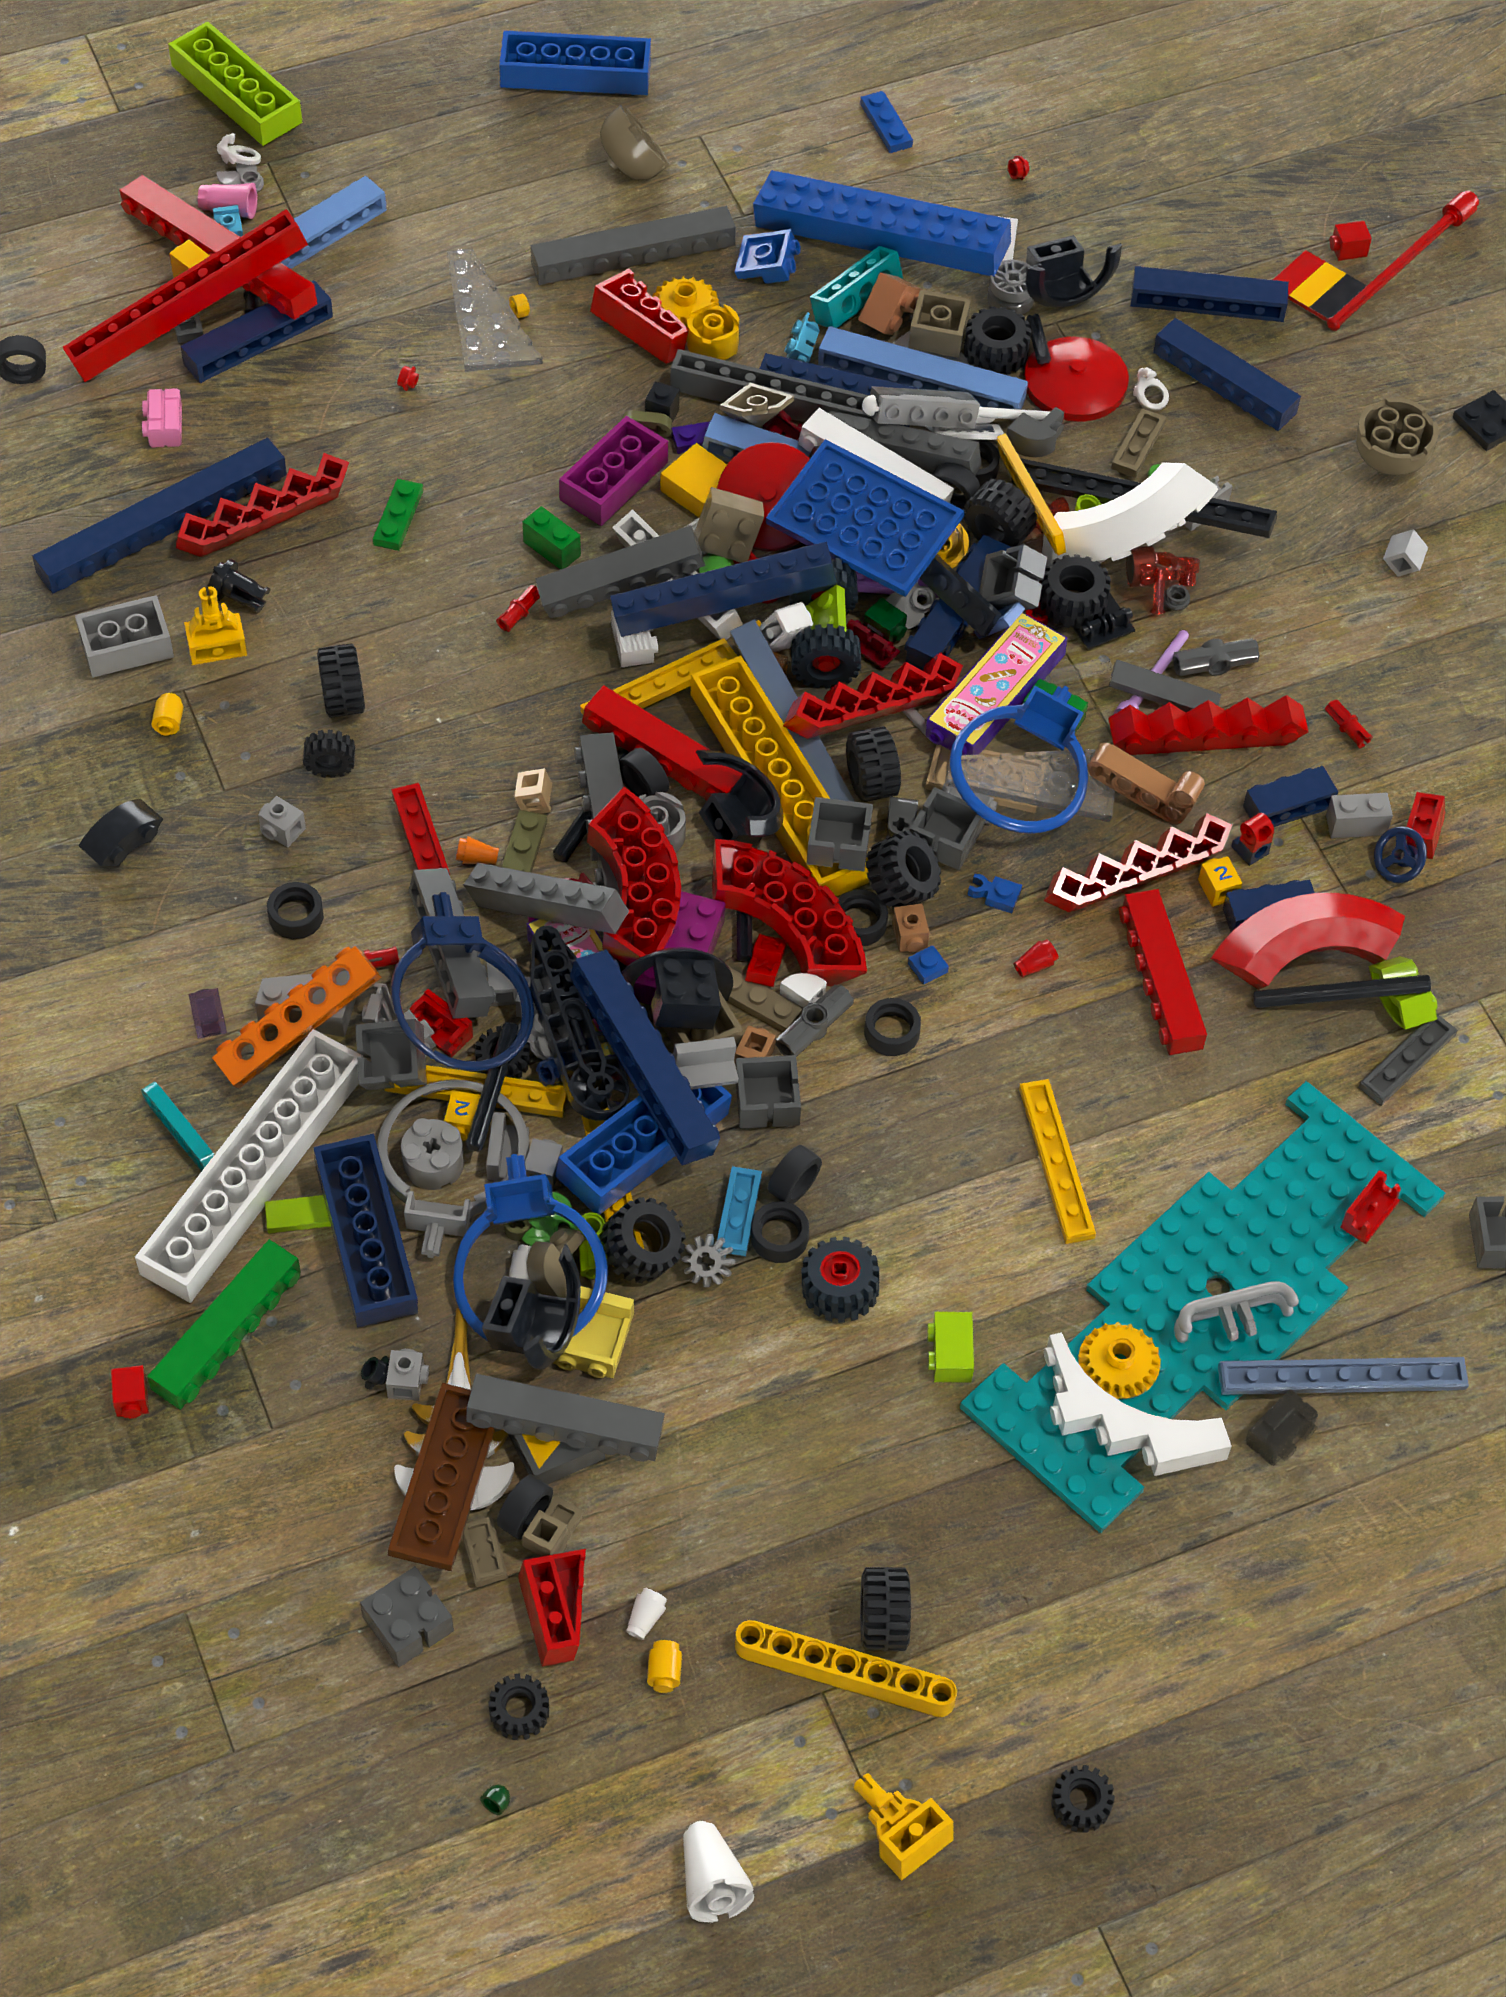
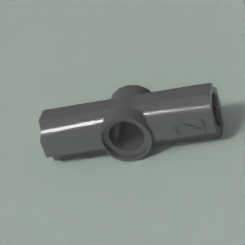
[1173,638,1260,676]
[775,985,854,1057]

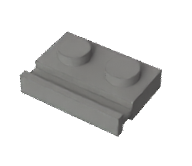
[362,983,397,1024]

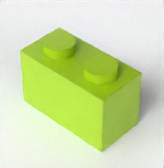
[927,1312,974,1383]

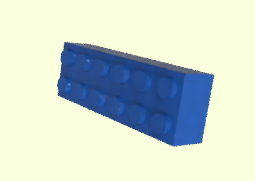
[499,31,651,95]
[556,1086,732,1215]

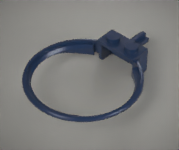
[391,892,534,1071]

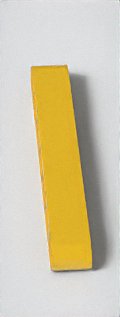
[735,1620,957,1717]

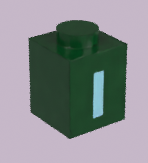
[863,597,907,643]

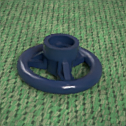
[1374,826,1427,883]

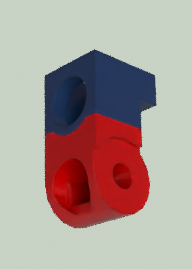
[1231,812,1274,866]

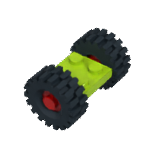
[789,558,861,689]

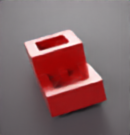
[745,934,787,987]

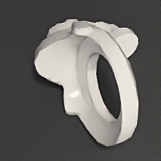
[217,133,261,165]
[1133,367,1169,412]

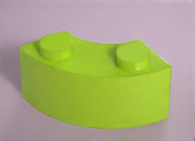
[1369,956,1438,1029]

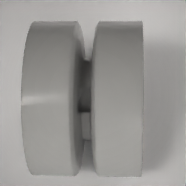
[988,260,1034,315]

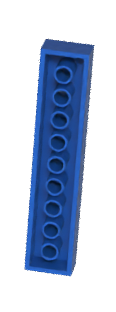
[753,170,1011,277]

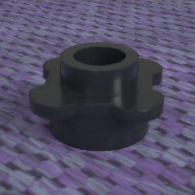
[361,1356,390,1390]

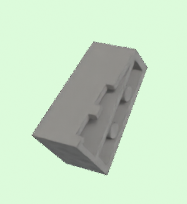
[255,970,356,1037]

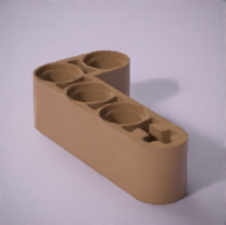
[1087,743,1205,824]

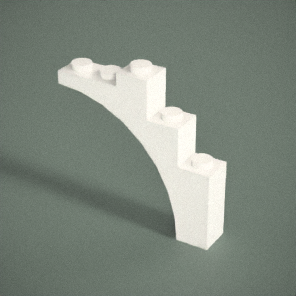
[1044,1333,1232,1476]

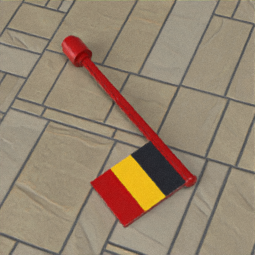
[1273,191,1479,331]

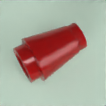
[1013,939,1059,978]

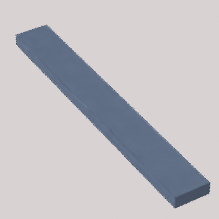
[730,619,855,802]
[1218,1357,1469,1395]

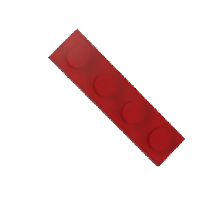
[391,782,450,875]

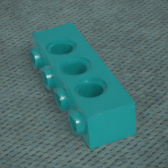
[810,246,903,328]

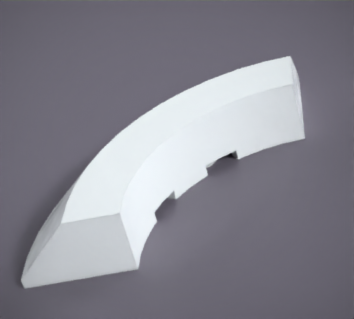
[1042,463,1218,570]

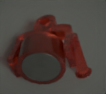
[1126,546,1200,614]

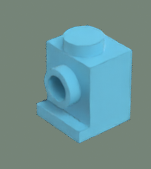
[212,205,243,237]

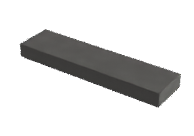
[1109,660,1221,712]
[1358,1013,1458,1106]

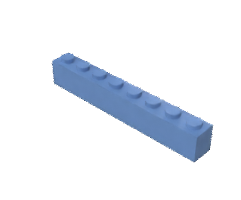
[818,326,1028,421]

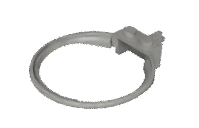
[377,1079,530,1258]

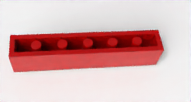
[582,685,742,801]
[1119,889,1207,1055]

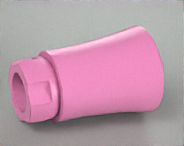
[197,183,257,219]

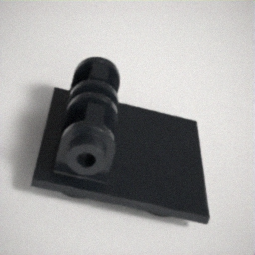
[1072,593,1136,650]

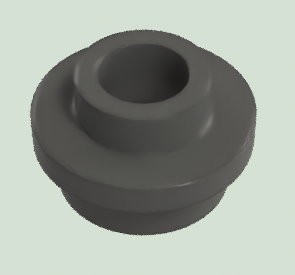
[1163,584,1190,610]

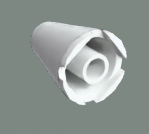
[683,1821,754,1923]

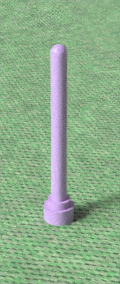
[1114,630,1189,714]

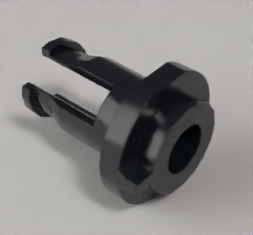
[208,559,271,613]

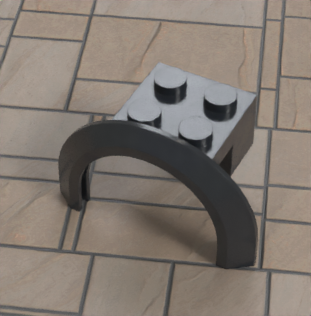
[1026,235,1122,307]
[696,750,784,848]
[621,947,733,1030]
[482,1244,581,1370]

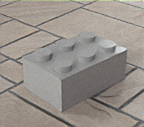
[75,595,174,678]

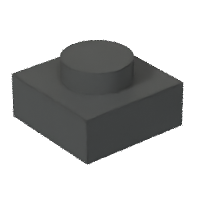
[175,313,203,343]

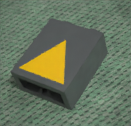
[509,1393,605,1484]

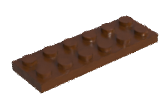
[388,1383,496,1571]

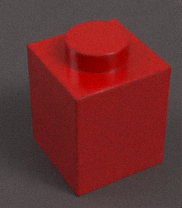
[1329,221,1372,261]
[111,1365,149,1418]

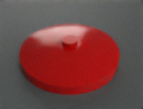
[1024,336,1129,422]
[717,442,810,551]

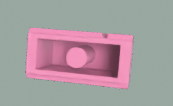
[142,388,182,448]

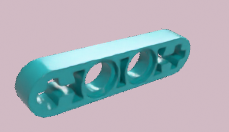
[141,1081,214,1172]

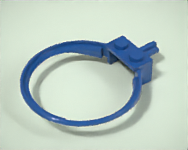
[950,686,1088,833]
[453,1154,608,1341]

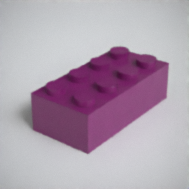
[559,415,668,526]
[634,891,725,1005]

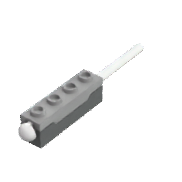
[862,386,1051,429]

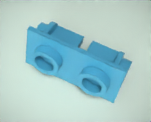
[784,312,820,363]

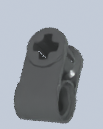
[886,796,919,838]

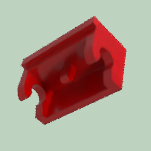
[1406,792,1445,859]
[410,989,473,1058]
[1340,1170,1401,1245]

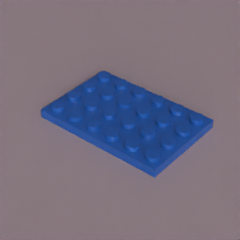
[766,439,964,597]

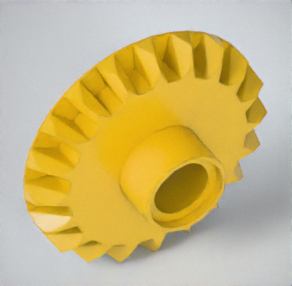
[653,276,719,327]
[1078,1322,1161,1399]

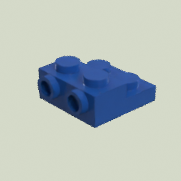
[735,229,800,284]

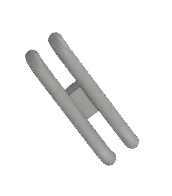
[1174,1281,1299,1343]

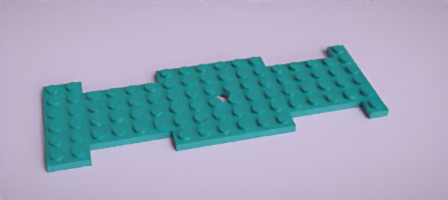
[960,1081,1446,1534]

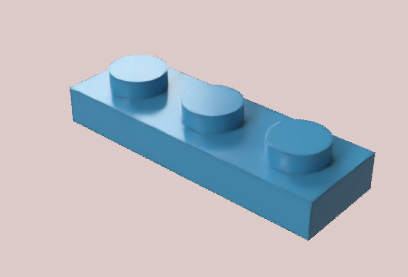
[717,1166,762,1257]

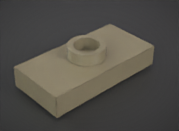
[462,1516,508,1587]

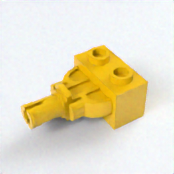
[184,586,247,665]
[853,1773,954,1881]

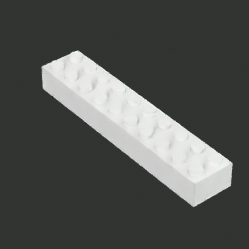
[135,1029,363,1303]

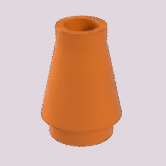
[456,836,499,865]

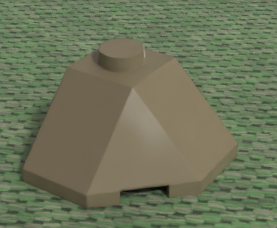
[720,383,794,428]

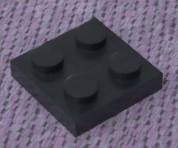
[1452,390,1506,451]

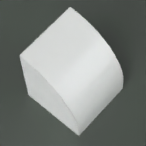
[780,973,827,1008]

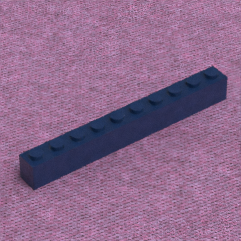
[32,437,287,594]

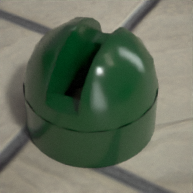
[480,1784,510,1815]

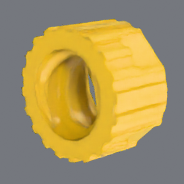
[509,293,530,319]

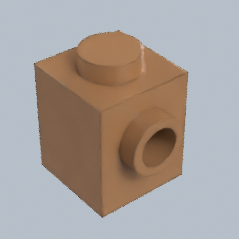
[892,904,930,952]

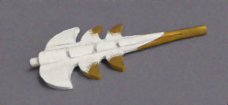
[394,1308,515,1510]

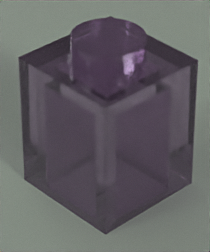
[188,988,227,1039]

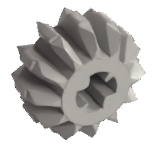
[682,1234,735,1287]

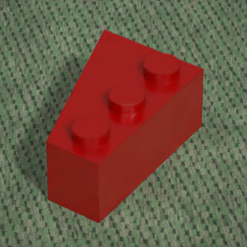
[518,1548,586,1667]

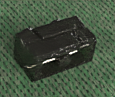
[1245,1390,1318,1466]

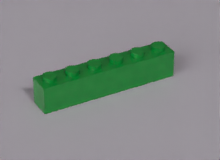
[147,1239,301,1410]

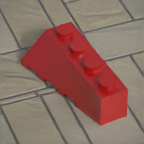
[590,269,689,364]

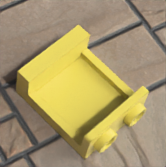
[553,1286,634,1378]

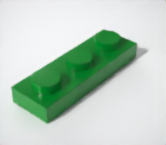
[373,478,423,551]

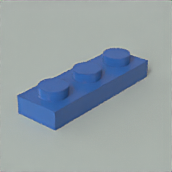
[860,91,913,153]

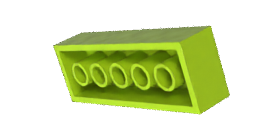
[168,21,302,146]

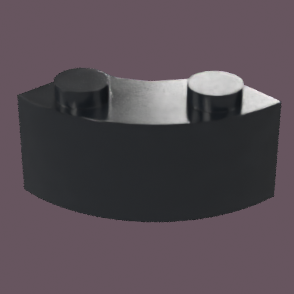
[79,799,163,866]

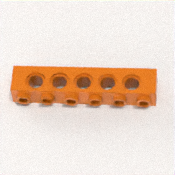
[212,946,382,1089]

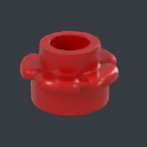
[1008,155,1030,180]
[397,366,419,391]

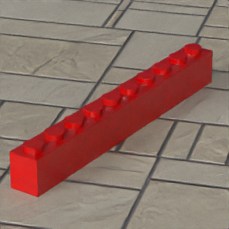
[119,175,318,320]
[62,209,308,382]

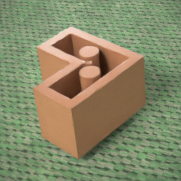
[858,272,923,335]

